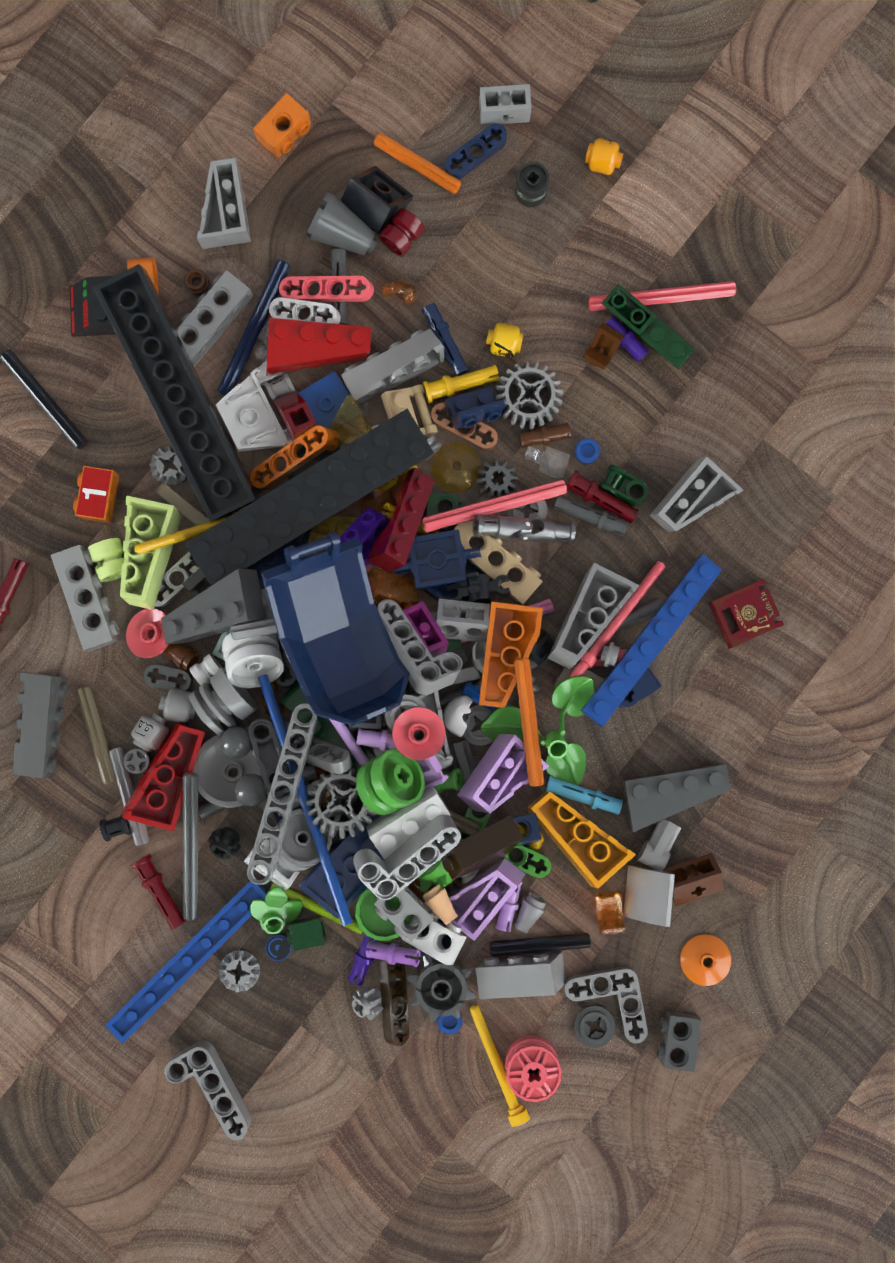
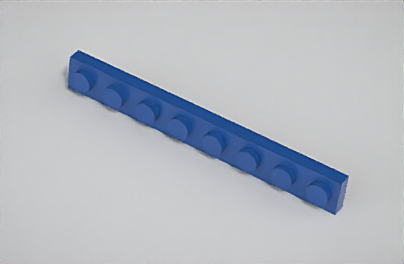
[581,554,722,727]
[104,881,267,1044]

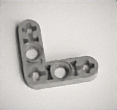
[564,966,648,1043]

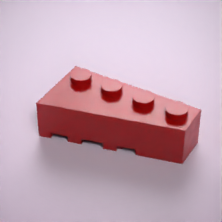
[266,318,371,376]
[121,722,205,831]

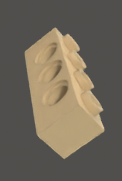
[454,519,543,605]

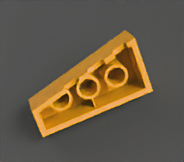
[526,792,636,889]

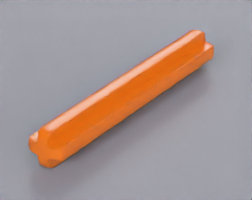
[374,133,461,194]

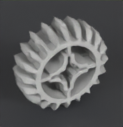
[496,361,563,430]
[306,768,376,839]

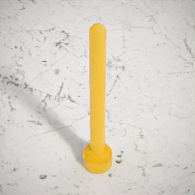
[134,506,246,554]
[470,1005,530,1127]

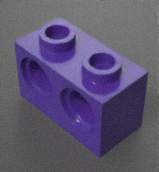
[339,507,389,568]

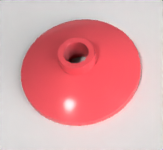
[126,609,169,658]
[392,707,446,760]

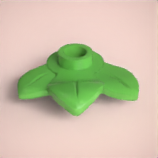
[250,886,302,934]

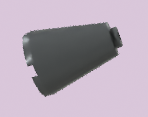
[305,191,378,256]

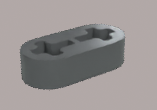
[143,664,193,691]

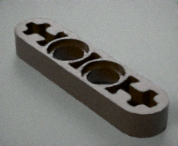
[378,943,410,1046]

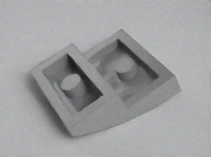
[623,865,675,927]

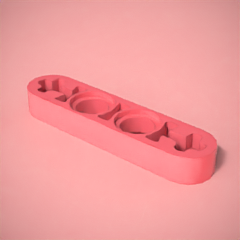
[279,276,374,302]

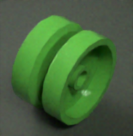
[356,748,425,816]
[355,881,412,941]

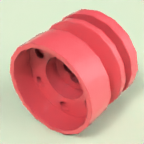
[505,1034,562,1102]

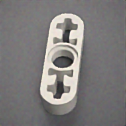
[269,297,340,324]
[155,552,199,607]

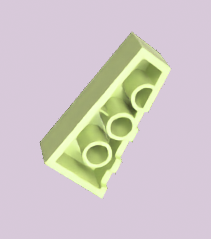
[120,496,182,610]

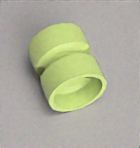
[88,538,124,582]

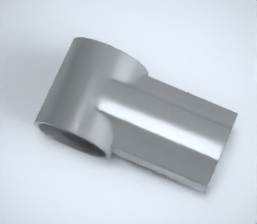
[637,819,681,871]

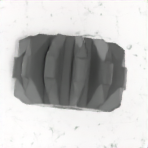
[476,458,519,500]

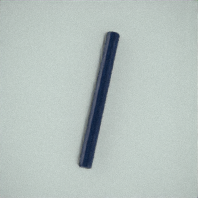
[217,259,290,396]

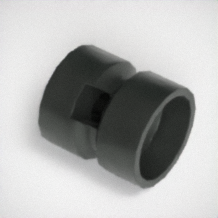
[515,162,549,207]

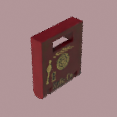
[708,579,784,649]

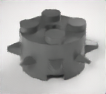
[407,955,476,1022]

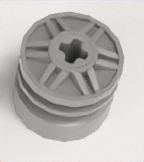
[189,668,257,736]

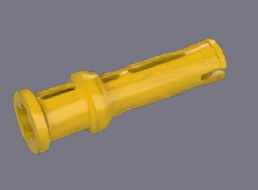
[422,365,500,403]

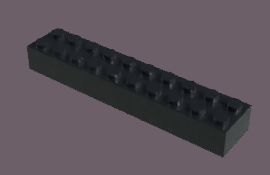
[93,264,259,522]
[185,408,434,586]

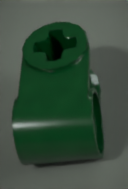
[598,465,648,506]

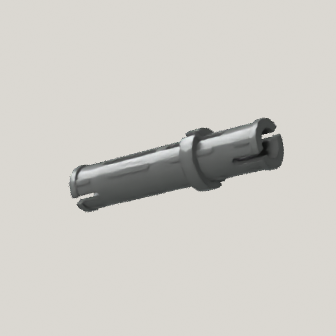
[329,249,349,325]
[553,495,629,537]

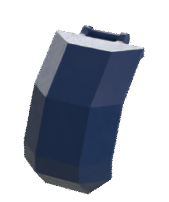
[261,531,410,726]

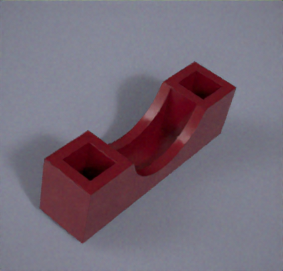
[368,467,435,573]

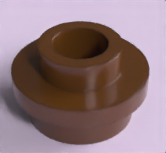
[184,269,209,295]

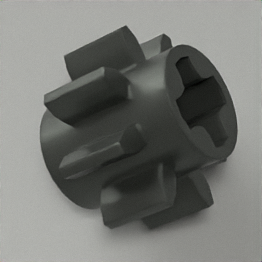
[208,827,241,859]

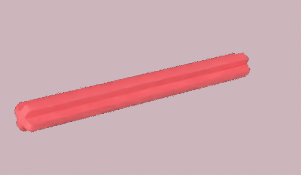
[588,281,736,311]
[422,480,567,532]

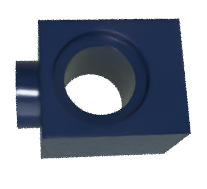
[513,813,541,847]

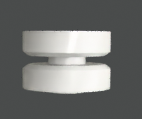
[222,633,284,688]

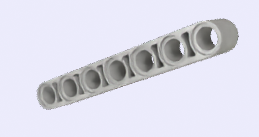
[247,703,318,885]

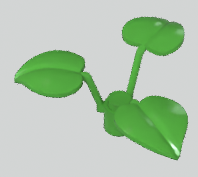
[480,676,595,786]

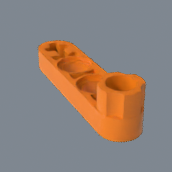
[250,425,340,489]

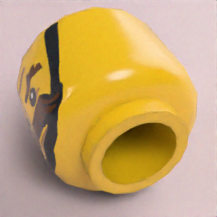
[486,322,524,358]

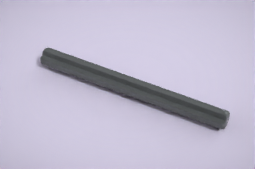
[183,772,198,921]

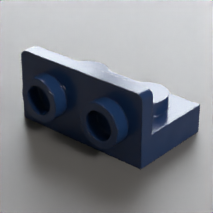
[444,387,505,429]

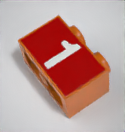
[73,466,120,524]

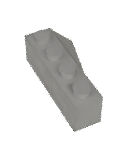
[341,329,444,407]

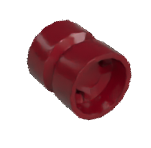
[378,208,425,257]

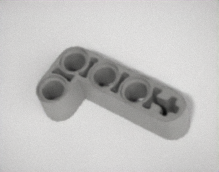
[377,599,463,695]
[353,815,461,900]
[164,1040,252,1140]

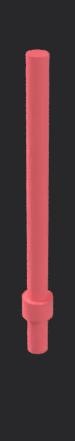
[568,561,666,678]

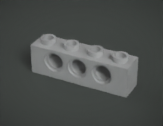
[176,270,254,367]
[51,545,120,651]

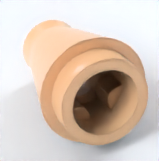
[422,884,458,925]

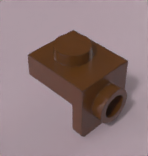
[583,323,624,369]

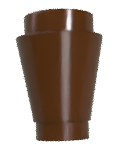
[163,644,199,671]

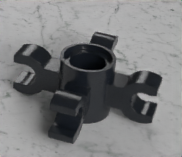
[448,572,511,604]

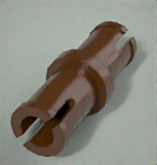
[519,422,571,448]

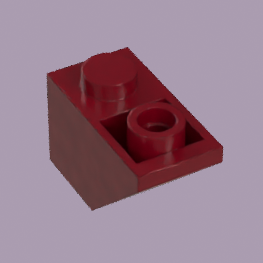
[273,391,317,441]

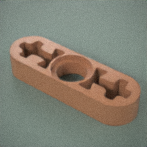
[431,403,498,451]

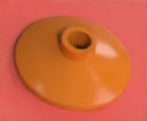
[680,934,731,986]

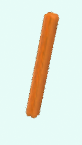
[514,658,544,787]

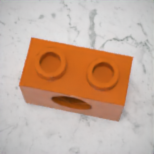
[253,93,311,159]

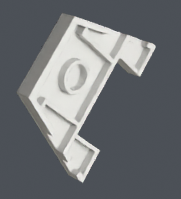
[215,358,312,452]

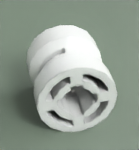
[189,653,222,686]

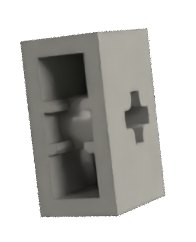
[479,84,532,125]

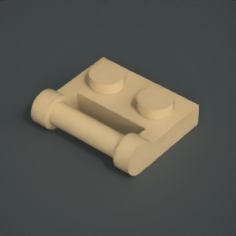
[381,384,438,437]

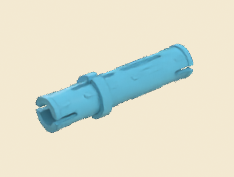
[545,776,623,815]

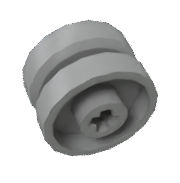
[270,809,332,872]

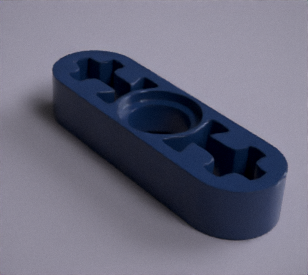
[445,124,507,179]

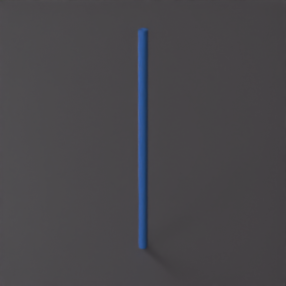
[258,674,353,926]

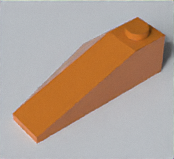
[479,602,543,708]

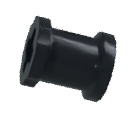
[99,815,132,842]

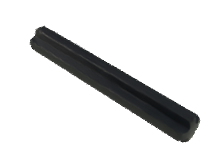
[490,933,591,956]

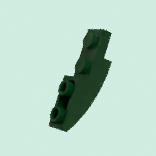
[602,284,695,370]

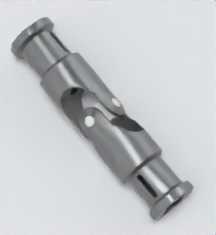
[473,514,576,544]

